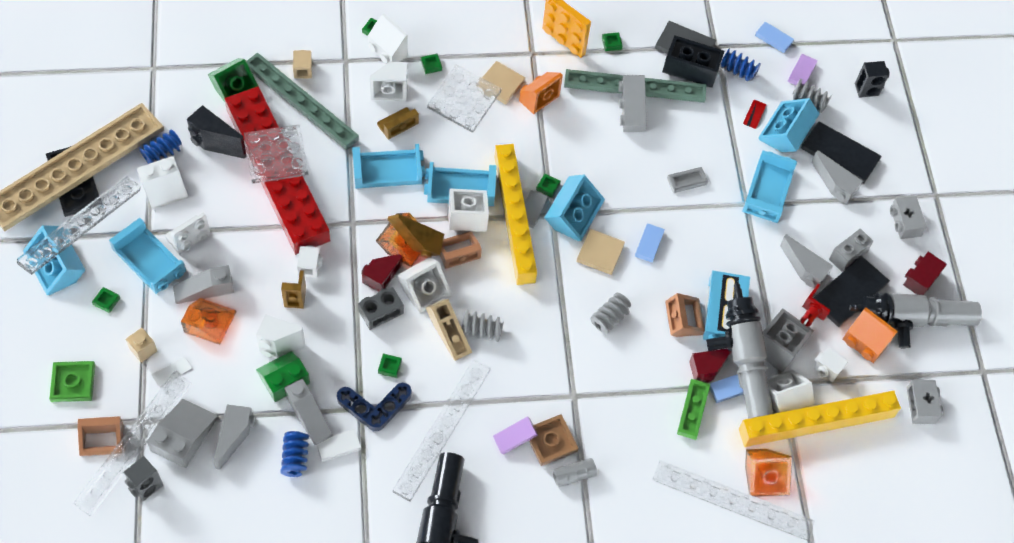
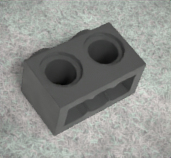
[358,287,404,330]
[123,456,163,501]

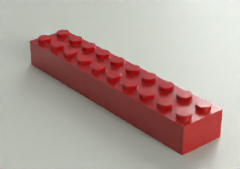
[224,86,331,255]

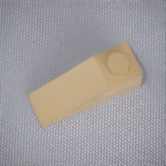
[426,299,472,361]

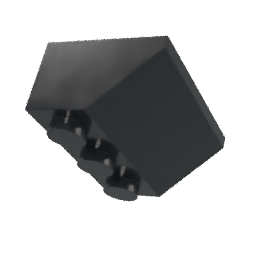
[662,35,725,88]

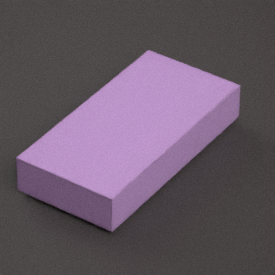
[787,54,818,85]
[493,416,538,455]

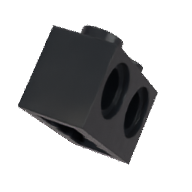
[854,61,890,98]

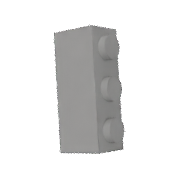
[618,75,647,132]

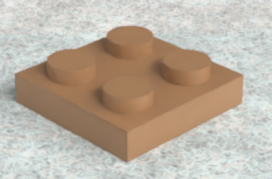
[529,414,579,466]

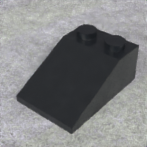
[187,105,247,159]

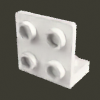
[165,212,211,254]

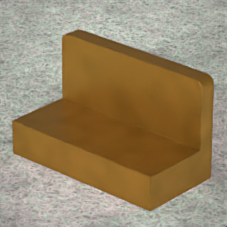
[377,107,419,140]
[281,270,306,309]

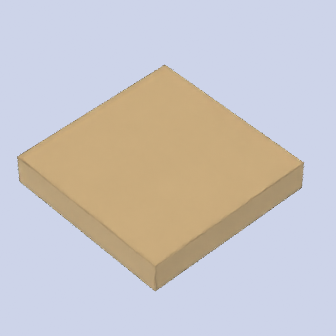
[476,61,526,105]
[576,229,625,275]

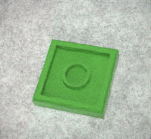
[49,361,95,402]

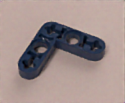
[337,382,412,431]

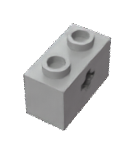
[890,196,927,239]
[829,228,874,272]
[907,380,943,424]

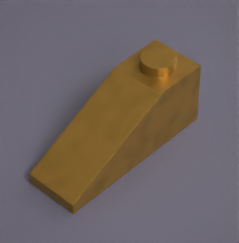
[387,214,445,258]

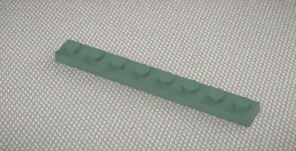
[246,52,359,150]
[564,69,706,103]

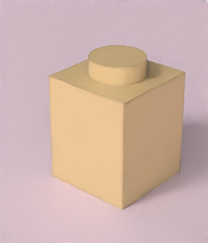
[293,50,312,78]
[125,327,157,363]

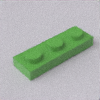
[677,379,710,440]

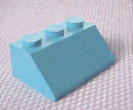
[758,98,820,152]
[544,174,605,241]
[23,225,85,295]

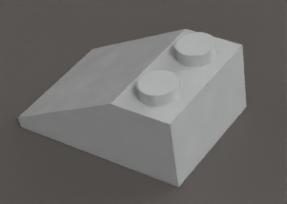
[763,308,814,372]
[147,399,218,468]

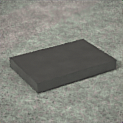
[655,21,716,53]

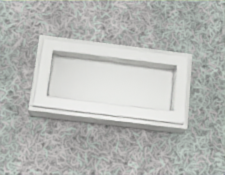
[317,429,361,462]

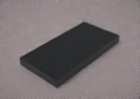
[801,121,882,184]
[46,146,102,217]
[813,256,890,327]

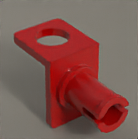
[800,284,830,327]

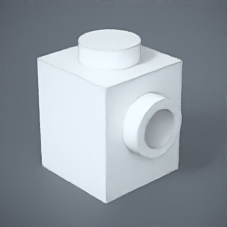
[297,245,323,277]
[814,348,848,383]

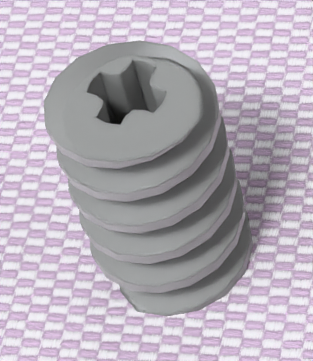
[792,79,833,113]
[590,292,631,334]
[461,309,504,342]

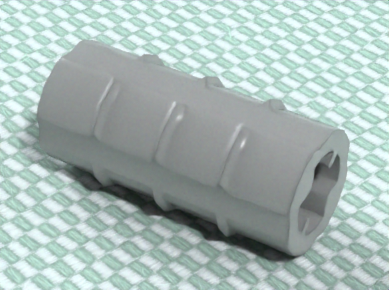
[553,458,597,487]

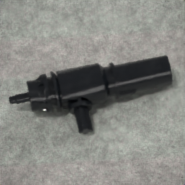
[416,452,478,543]

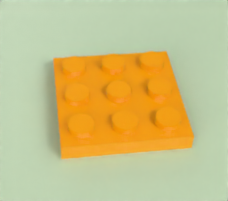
[542,0,591,58]

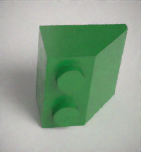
[207,58,258,102]
[256,351,310,402]

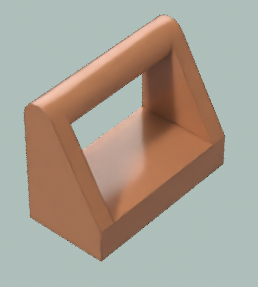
[440,231,482,269]
[665,293,705,337]
[77,416,124,456]

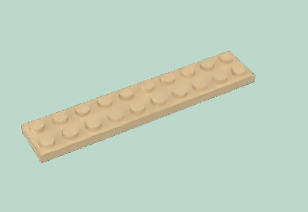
[0,103,164,232]

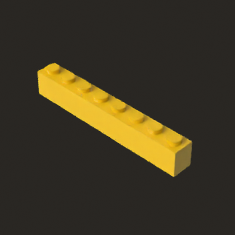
[494,144,537,285]
[739,390,901,447]

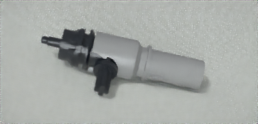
[706,283,773,419]
[848,293,982,349]

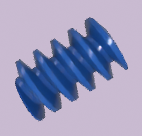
[721,48,761,81]
[139,129,182,164]
[280,431,309,477]

